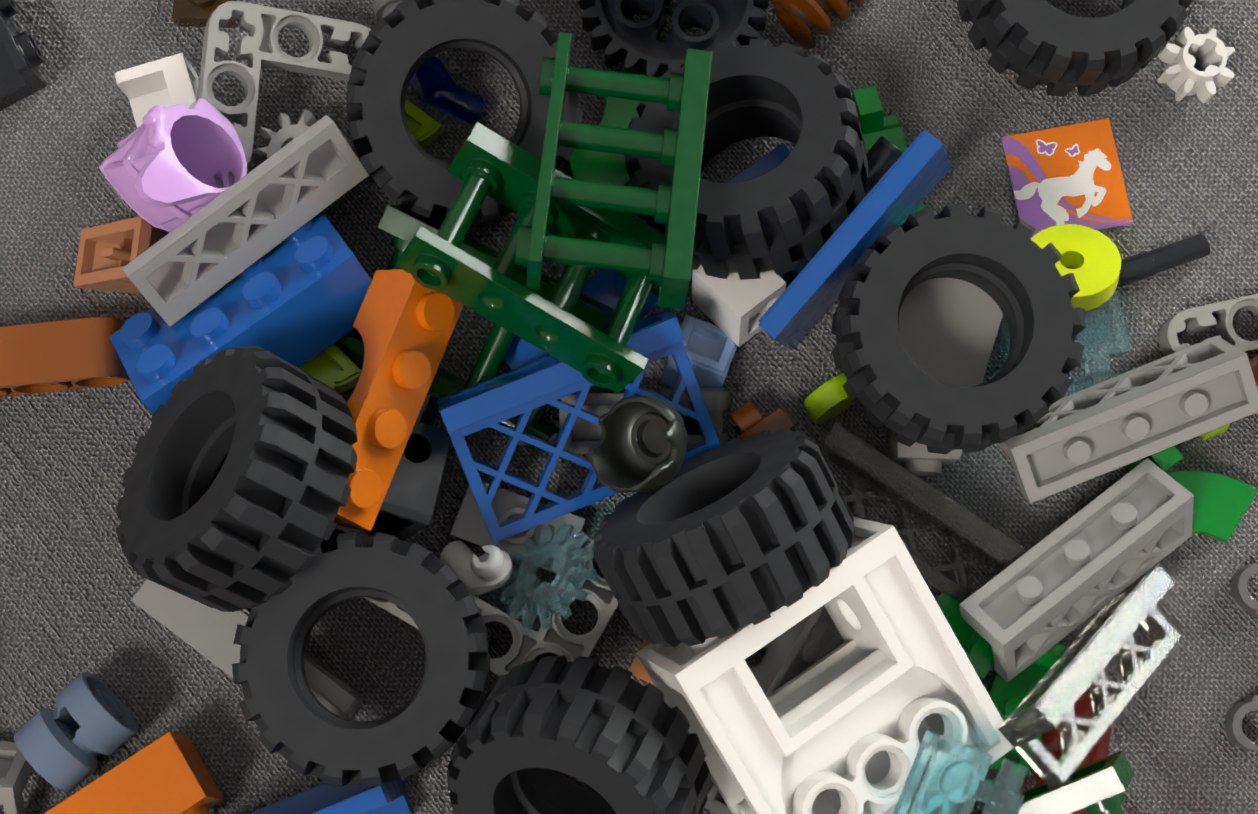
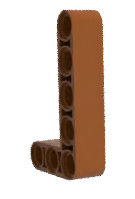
[0,317,128,398]

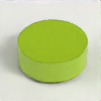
[804,373,858,424]

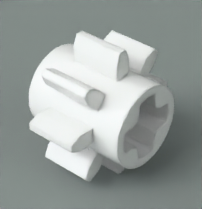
[1157,27,1235,103]

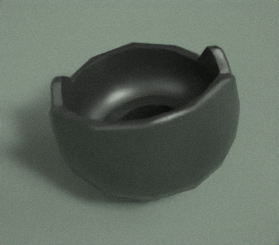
[588,395,687,493]

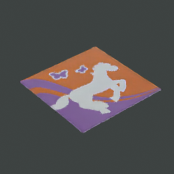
[1002,118,1134,239]

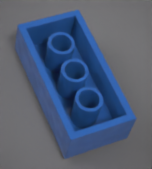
[109,211,372,414]

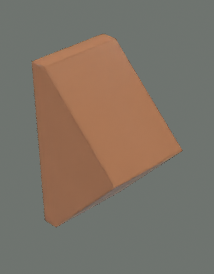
[73,216,168,295]

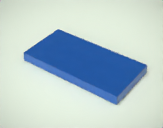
[758,130,951,351]

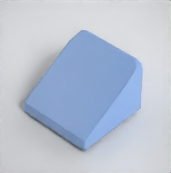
[661,314,737,387]

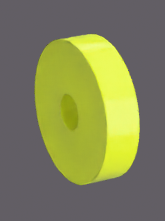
[1031,224,1121,311]

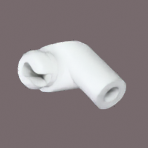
[440,540,512,596]

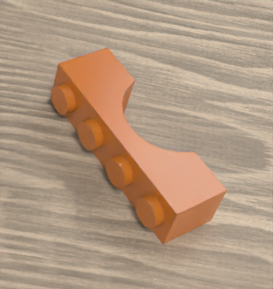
[333,269,464,531]

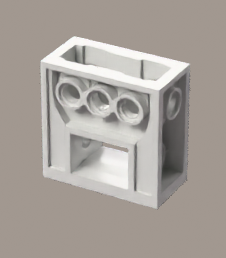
[636,517,1017,814]

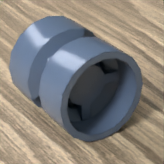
[13,672,138,793]

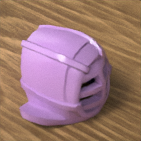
[99,98,247,232]

